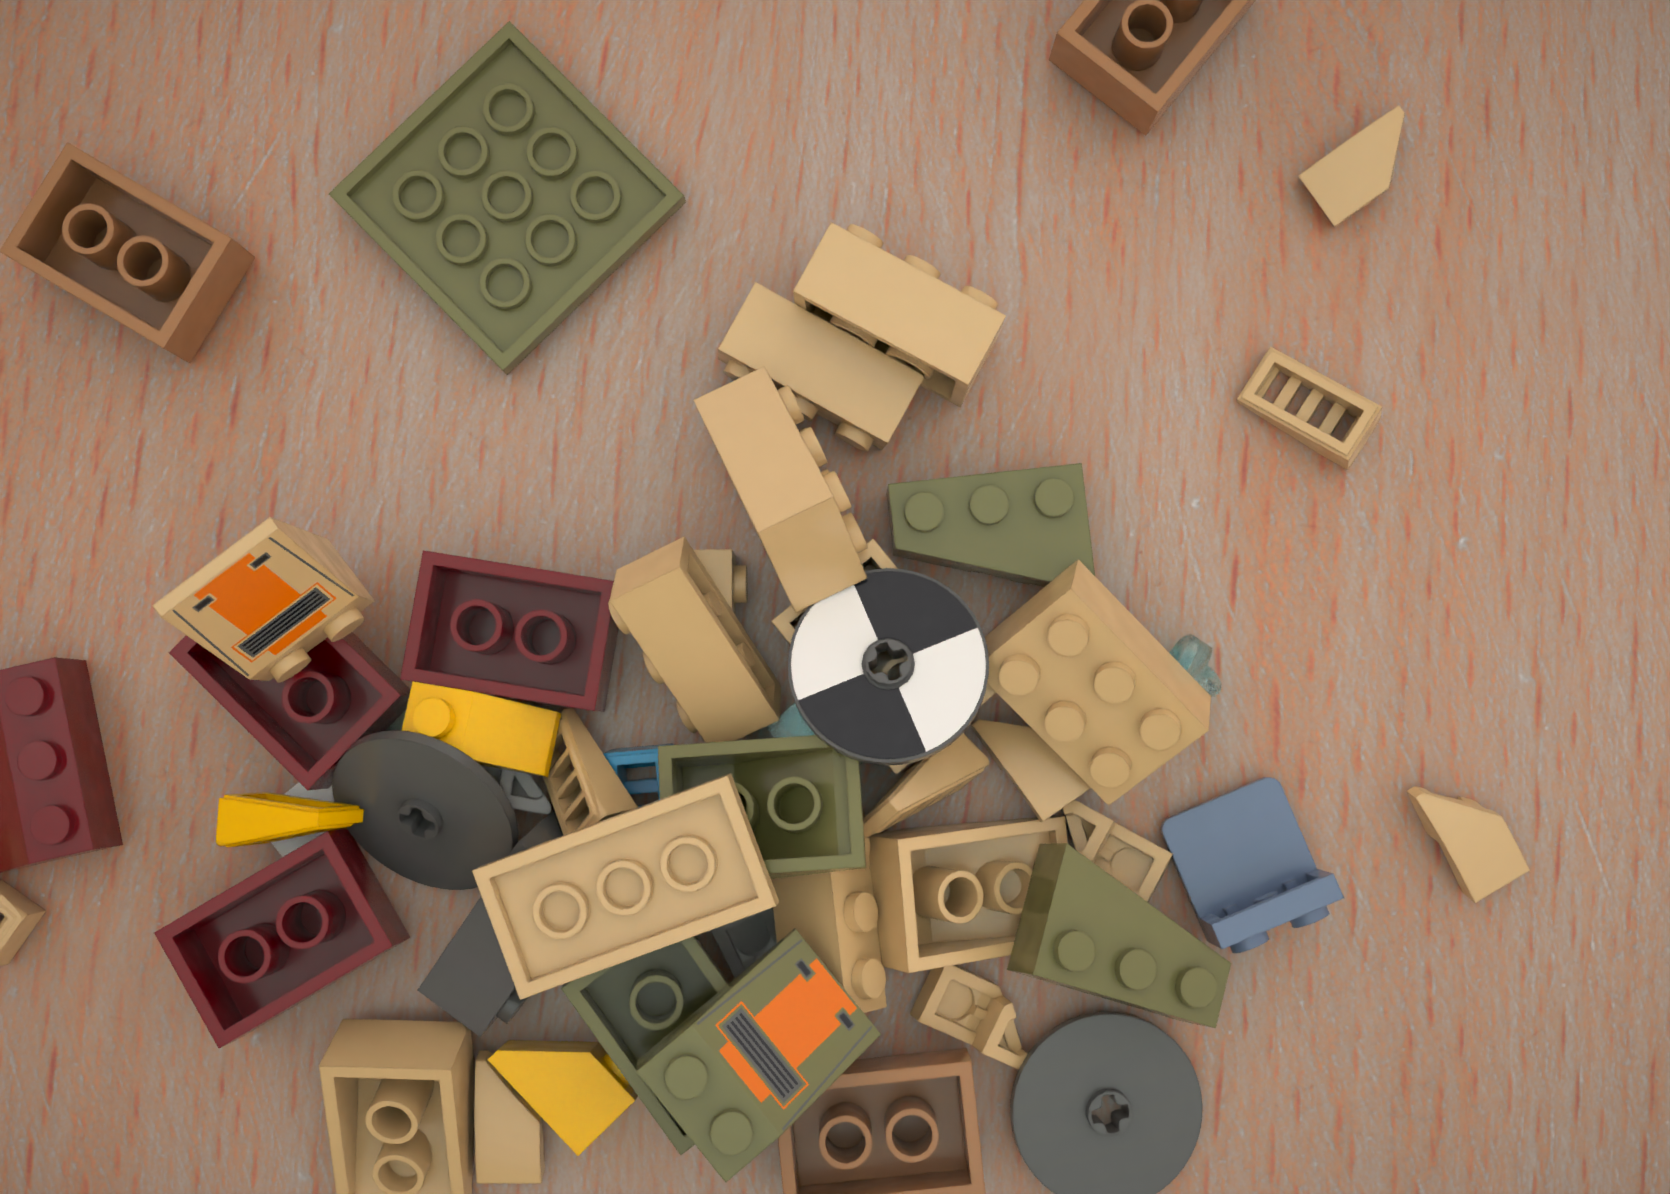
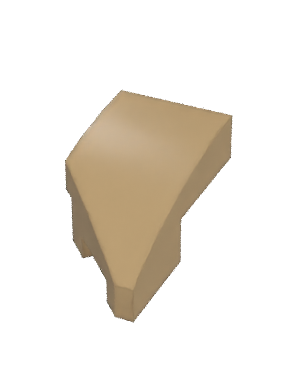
[1298,106,1405,227]
[970,719,1091,822]
[1407,786,1530,903]
[1062,800,1173,903]
[910,965,1028,1070]
[474,1050,545,1184]

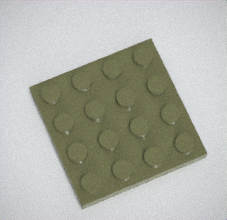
[329,21,686,375]

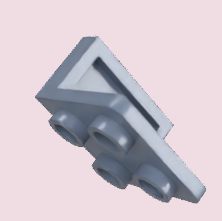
[1160,777,1344,953]

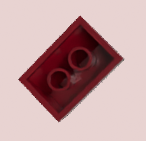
[0,657,123,873]

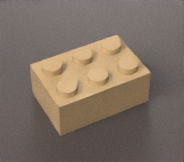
[793,222,1006,407]
[694,366,868,613]
[985,559,1211,806]

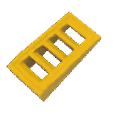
[216,792,364,848]

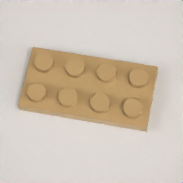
[472,773,779,1000]

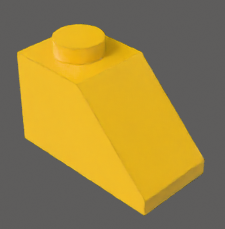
[401,682,561,777]
[488,1040,638,1156]

